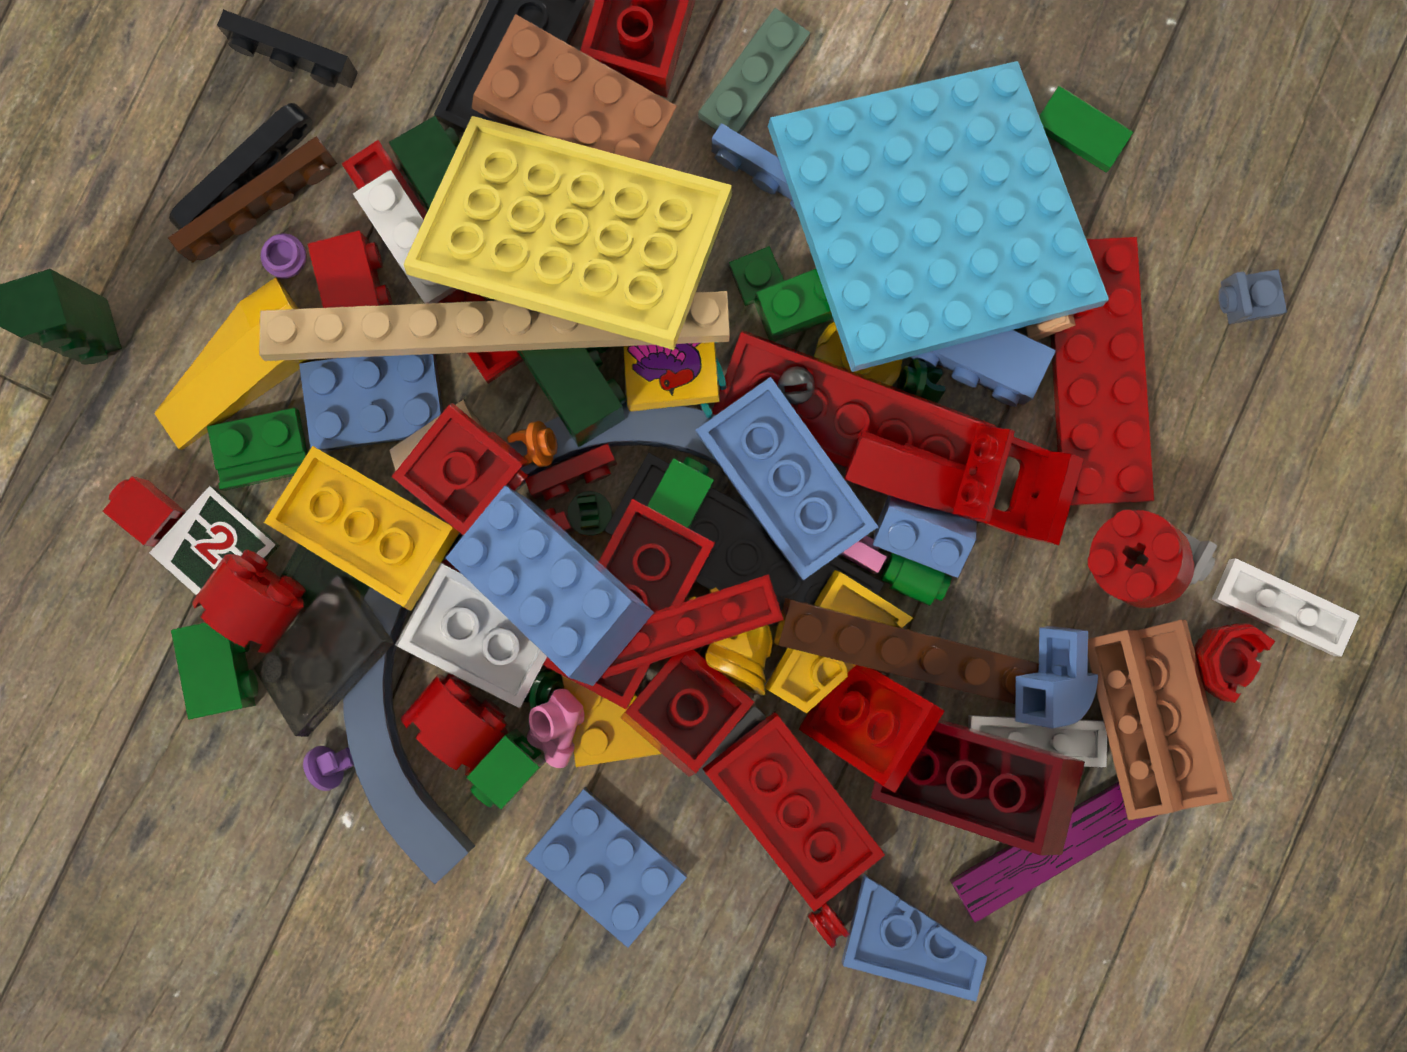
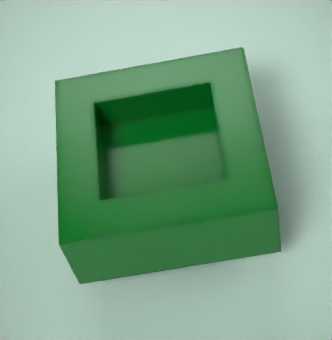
[728,246,784,306]

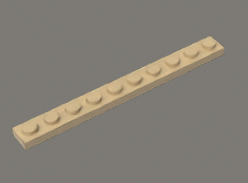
[259,291,730,361]

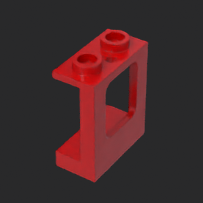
[952,425,1084,545]

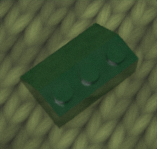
[0,269,122,365]

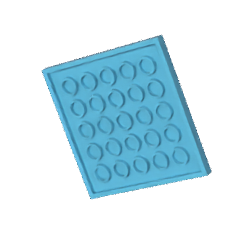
[768,61,1109,372]

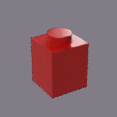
[102,476,186,547]

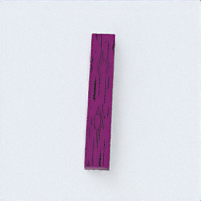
[950,781,1158,923]

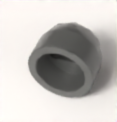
[778,366,815,405]

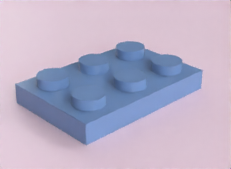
[299,354,443,452]
[525,787,687,948]

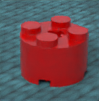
[1088,510,1194,608]
[192,549,306,653]
[401,673,508,776]

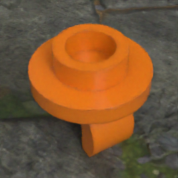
[507,421,558,467]

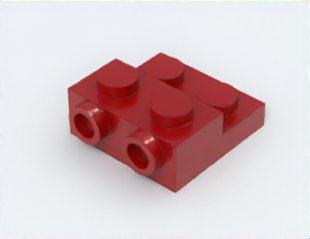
[391,403,528,536]

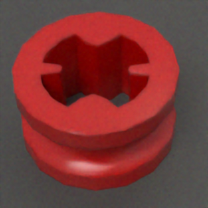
[807,902,850,948]

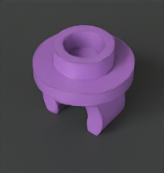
[303,746,354,791]

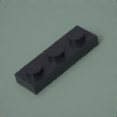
[217,9,358,88]

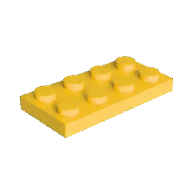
[264,446,460,611]

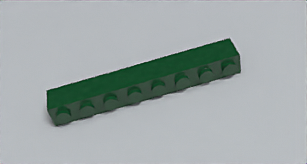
[389,116,627,448]

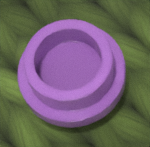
[261,233,307,279]

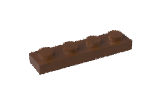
[168,136,337,263]

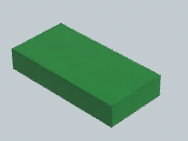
[1039,86,1133,173]

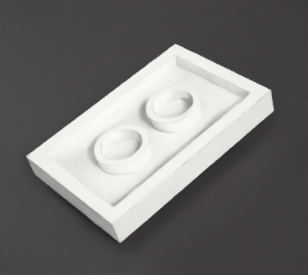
[395,563,547,708]

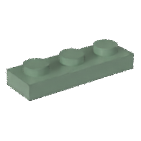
[698,8,811,134]

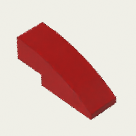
[845,430,977,513]

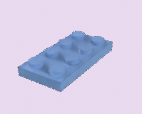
[695,377,878,581]

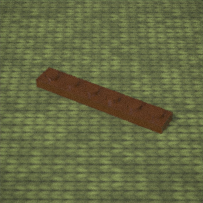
[773,598,1039,704]

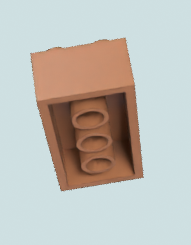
[472,14,677,163]

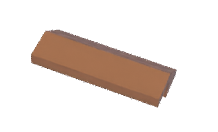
[1088,620,1233,820]

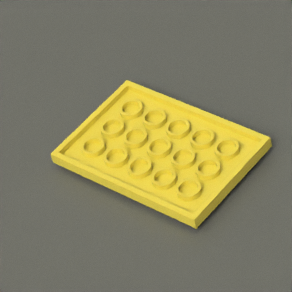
[403,116,732,350]

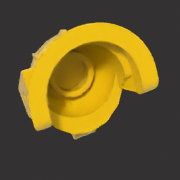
[689,587,773,695]

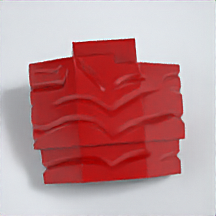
[1194,623,1275,703]

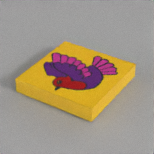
[624,342,720,412]

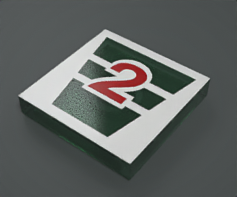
[149,486,280,595]

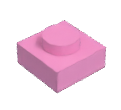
[840,536,887,574]

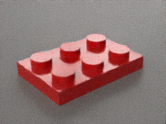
[799,665,945,793]

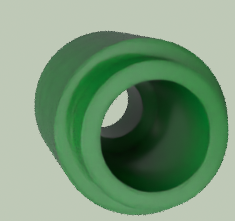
[881,553,952,606]

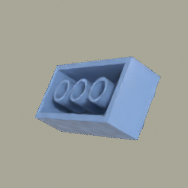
[446,485,654,686]

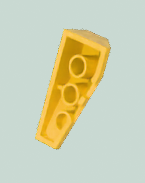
[154,277,314,450]

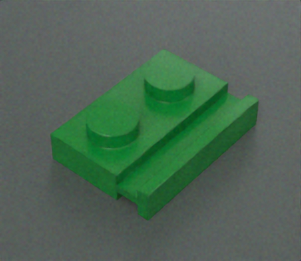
[207,408,308,491]

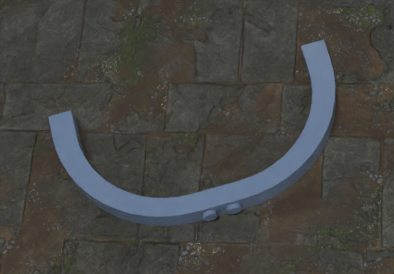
[343,402,721,885]

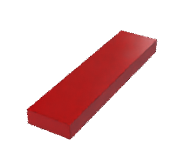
[601,574,784,679]

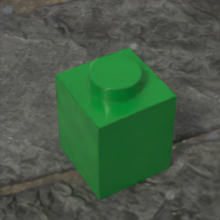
[647,457,714,529]

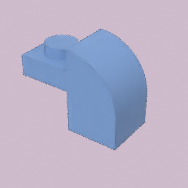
[1015,626,1098,729]

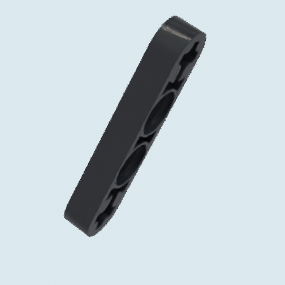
[169,103,313,230]

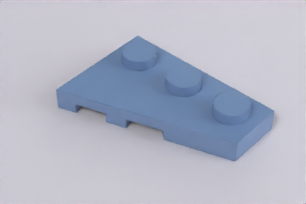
[841,874,987,1002]

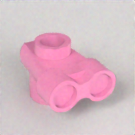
[527,689,584,768]

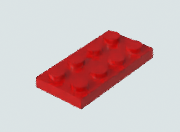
[702,711,885,912]

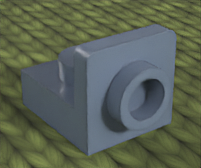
[1218,269,1287,325]

